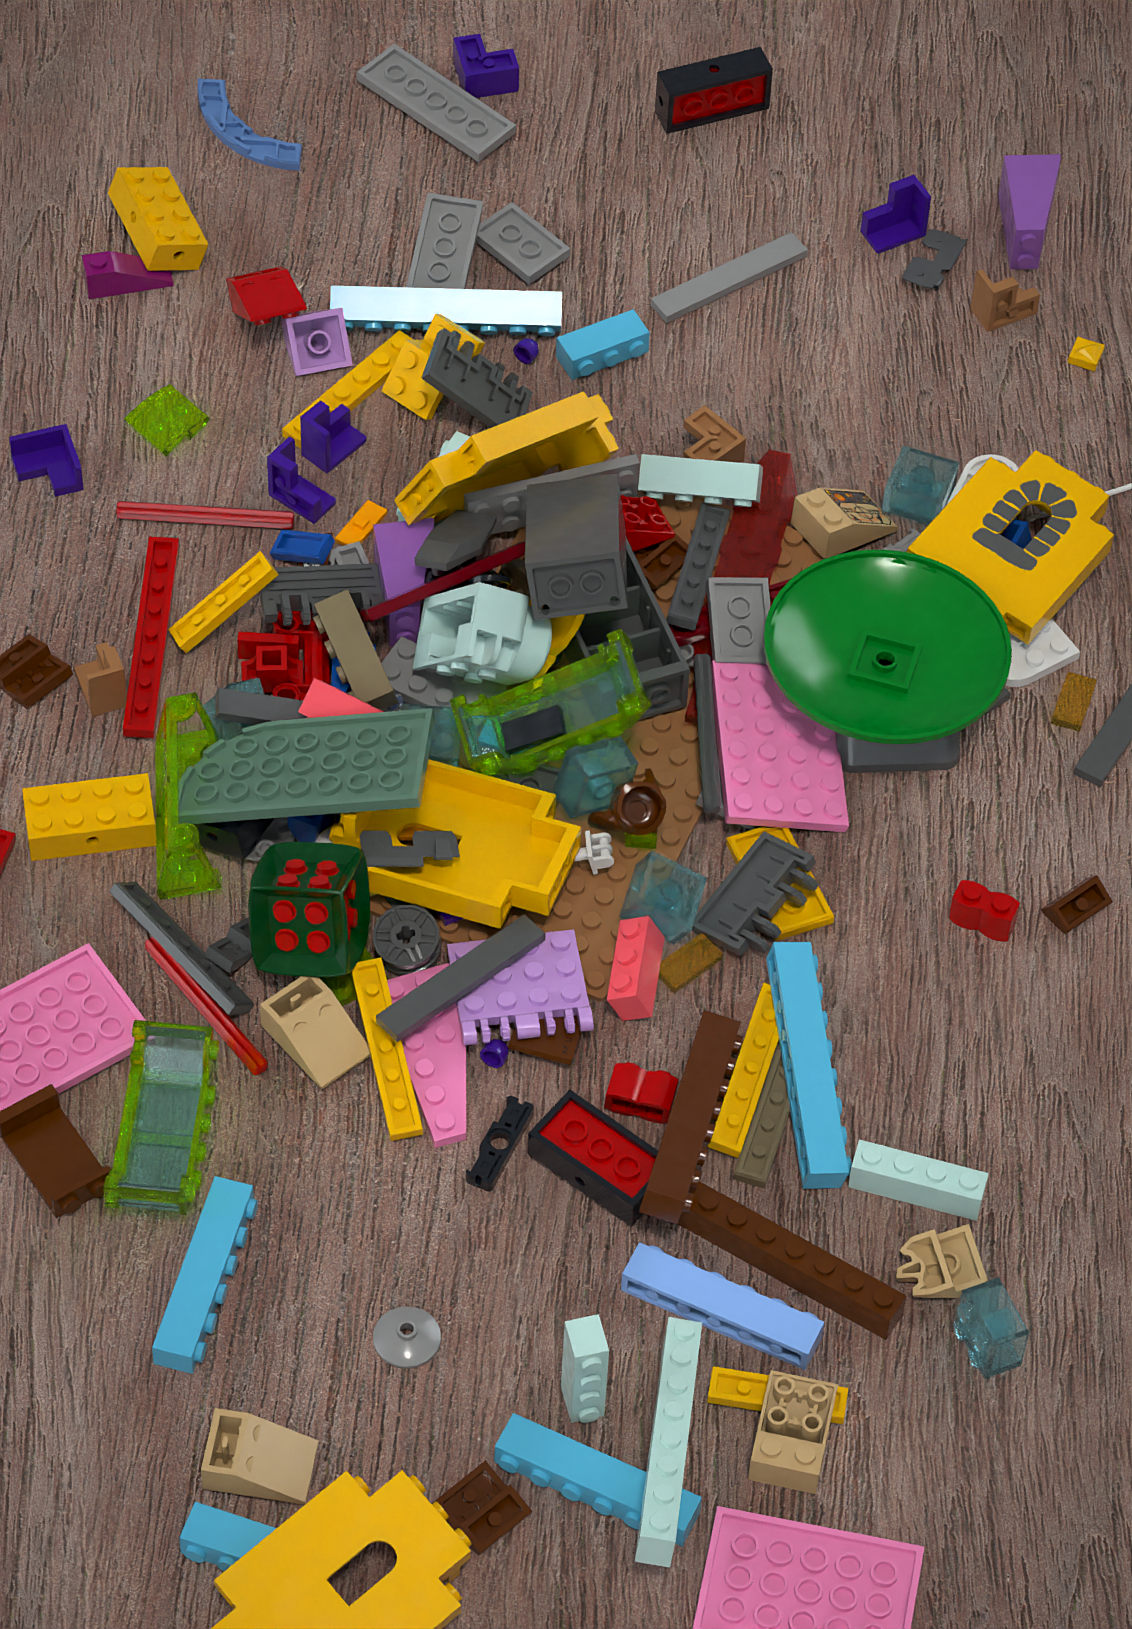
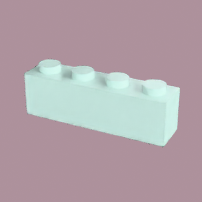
[638,454,763,507]
[848,1139,989,1221]
[561,1314,609,1423]

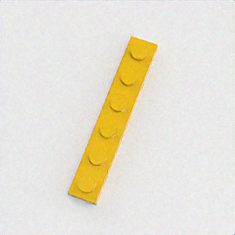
[282,330,414,449]
[351,958,423,1141]
[707,982,779,1158]

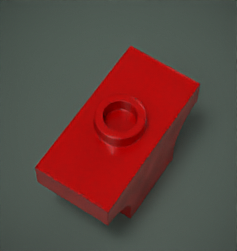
[241,645,303,693]

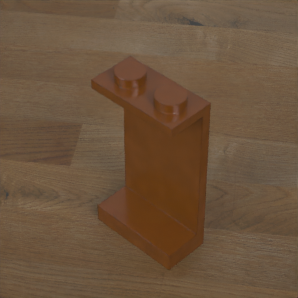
[0,1084,114,1218]

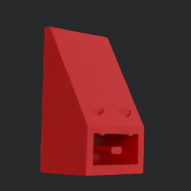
[226,266,307,325]
[621,495,675,552]

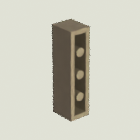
[313,589,398,710]

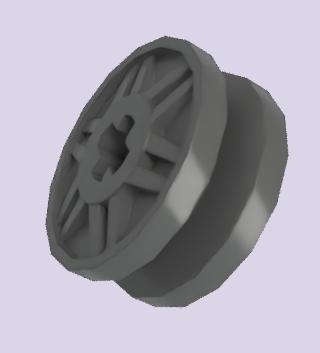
[373,905,442,976]

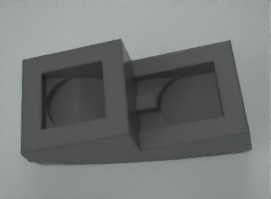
[204,917,253,973]

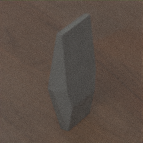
[414,510,497,576]

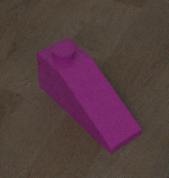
[82,251,174,299]

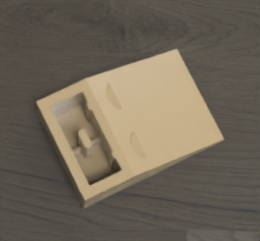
[260,976,370,1090]
[748,1370,838,1494]
[201,1408,319,1505]

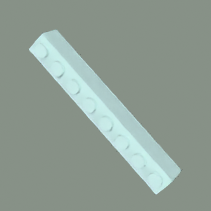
[635,1317,702,1567]

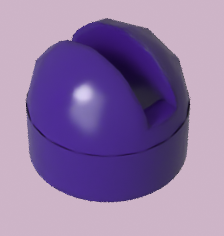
[513,338,539,364]
[480,1039,508,1068]

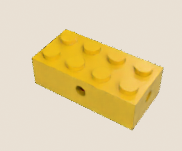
[108,167,209,271]
[22,773,157,861]

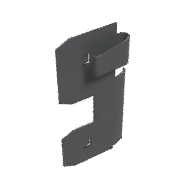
[902,229,968,289]
[359,831,460,867]

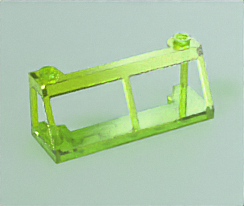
[155,692,222,900]

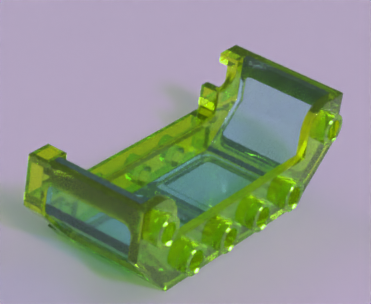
[449,628,652,775]
[103,1020,219,1215]

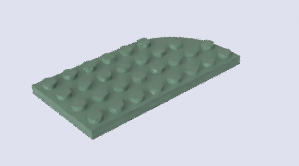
[170,708,435,826]

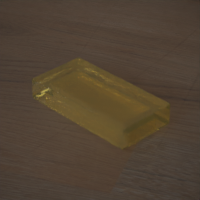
[1051,671,1097,732]
[658,933,723,994]

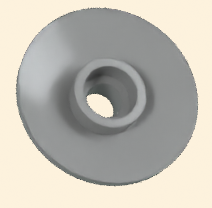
[373,1306,441,1369]

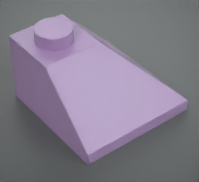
[281,308,353,376]

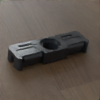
[466,1096,534,1192]

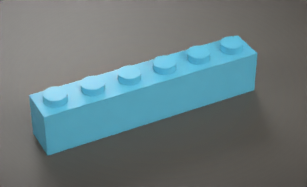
[152,1176,258,1374]
[494,1413,702,1547]

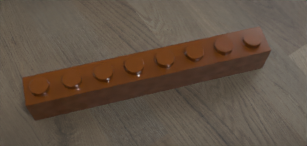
[639,1010,743,1224]
[678,1181,907,1340]

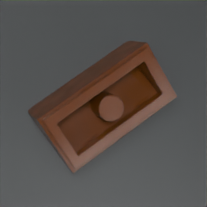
[1041,875,1113,934]

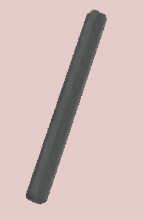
[694,654,721,814]

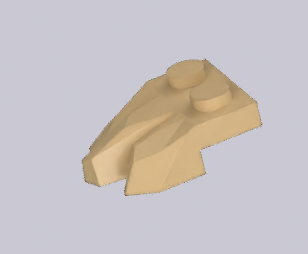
[896,1224,990,1298]

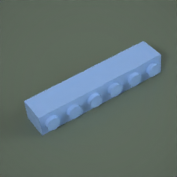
[621,1242,825,1371]

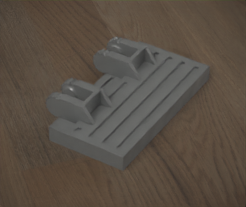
[421,328,533,428]
[259,563,385,626]
[689,831,819,956]

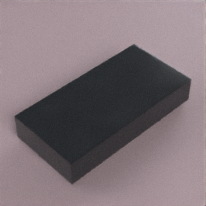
[501,705,567,755]

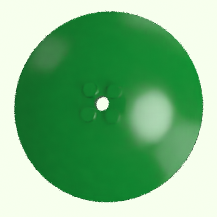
[764,550,1012,744]

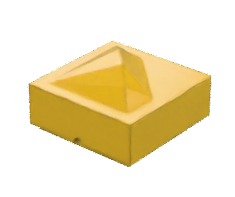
[1068,337,1105,371]

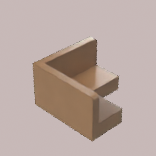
[970,269,1040,332]
[683,405,746,463]
[74,642,127,717]

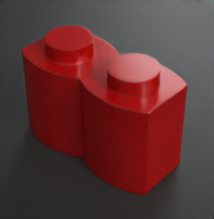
[949,880,1020,942]
[604,1062,679,1124]

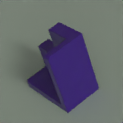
[453,34,519,98]
[860,175,931,254]
[300,401,367,474]
[9,424,84,497]
[267,437,336,524]

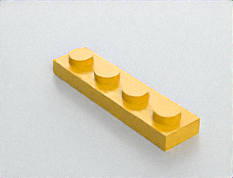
[168,551,279,653]
[707,1366,848,1424]

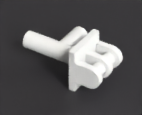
[574,831,614,874]

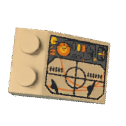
[791,487,898,559]

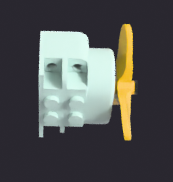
[412,582,585,716]

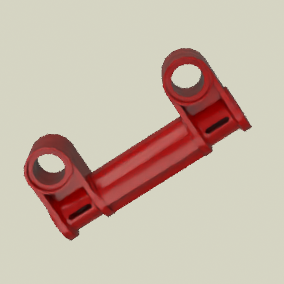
[272,611,330,701]

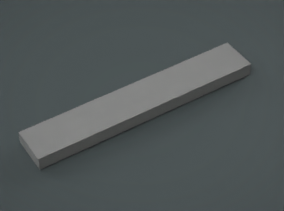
[650,232,808,323]

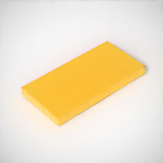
[726,826,834,942]

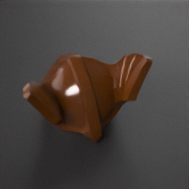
[588,768,666,836]

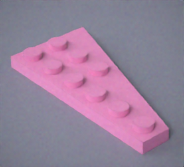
[387,963,466,1148]

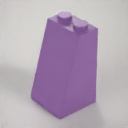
[998,154,1061,269]
[373,518,434,647]

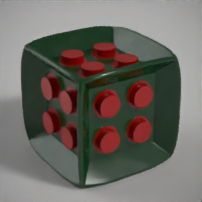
[248,842,370,977]

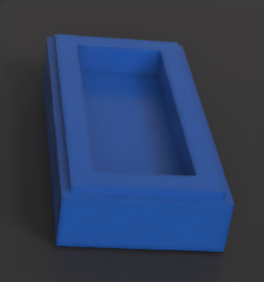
[270,530,335,565]

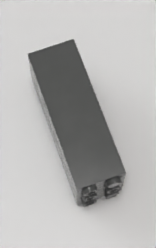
[525,473,628,620]
[544,538,690,731]

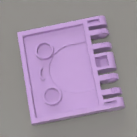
[447,929,594,1046]

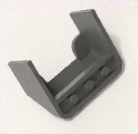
[835,731,960,773]

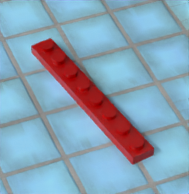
[123,536,179,738]

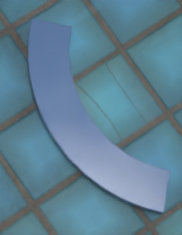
[197,79,302,171]

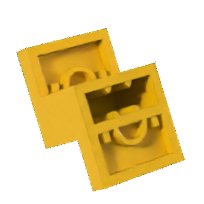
[381,314,485,420]

